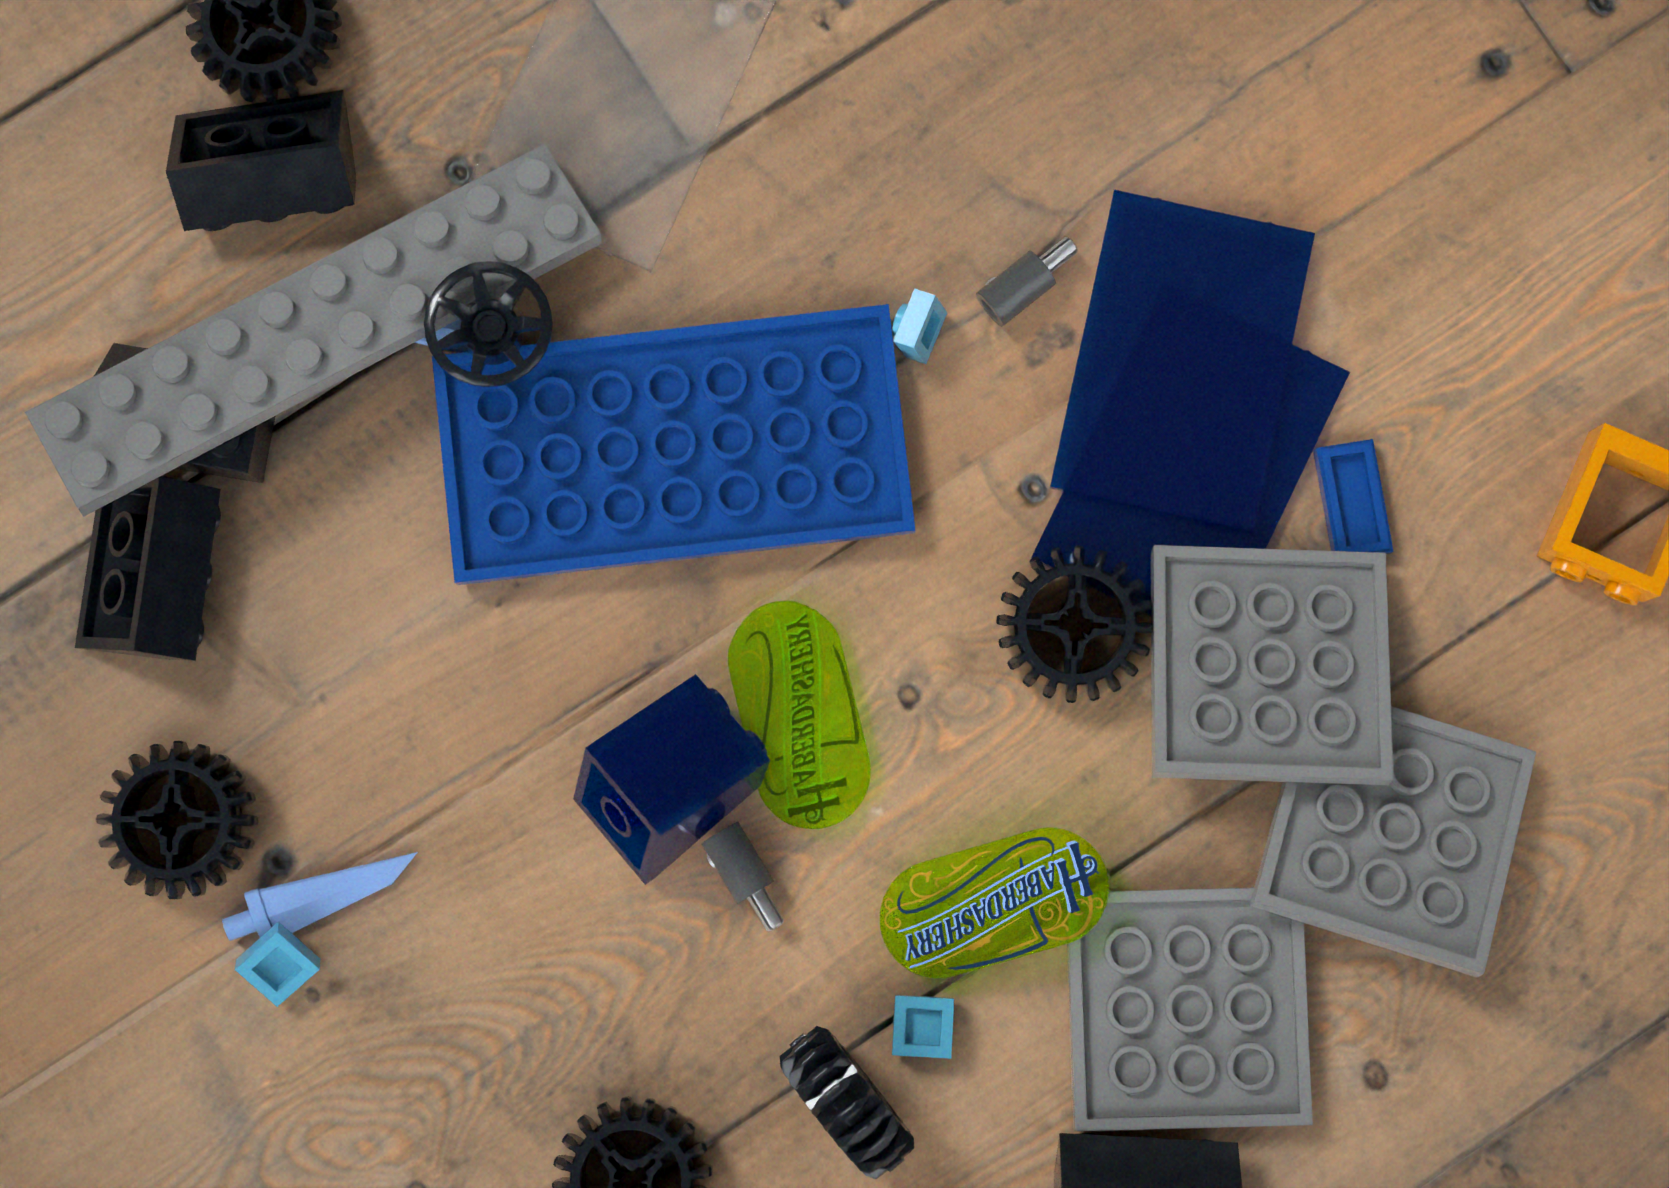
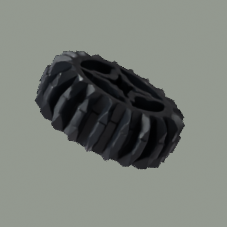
[185,0,342,103]
[996,545,1153,703]
[96,741,258,900]
[779,1026,914,1179]
[552,1096,713,1188]

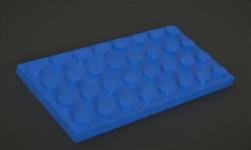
[432,304,916,585]

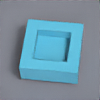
[892,288,947,364]
[235,921,320,1007]
[892,995,954,1059]

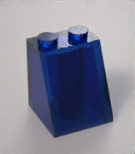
[573,674,770,885]

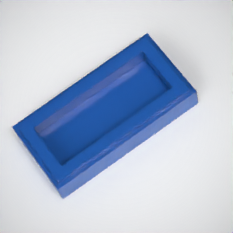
[1313,439,1394,554]

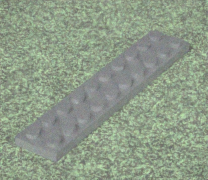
[25,144,602,517]

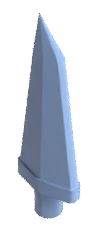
[222,852,418,941]

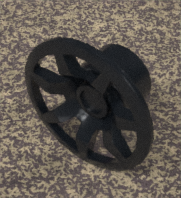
[424,261,553,387]

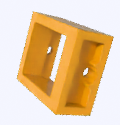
[1537,423,1669,605]

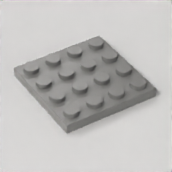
[1151,545,1393,785]
[1250,706,1536,977]
[1066,888,1313,1131]

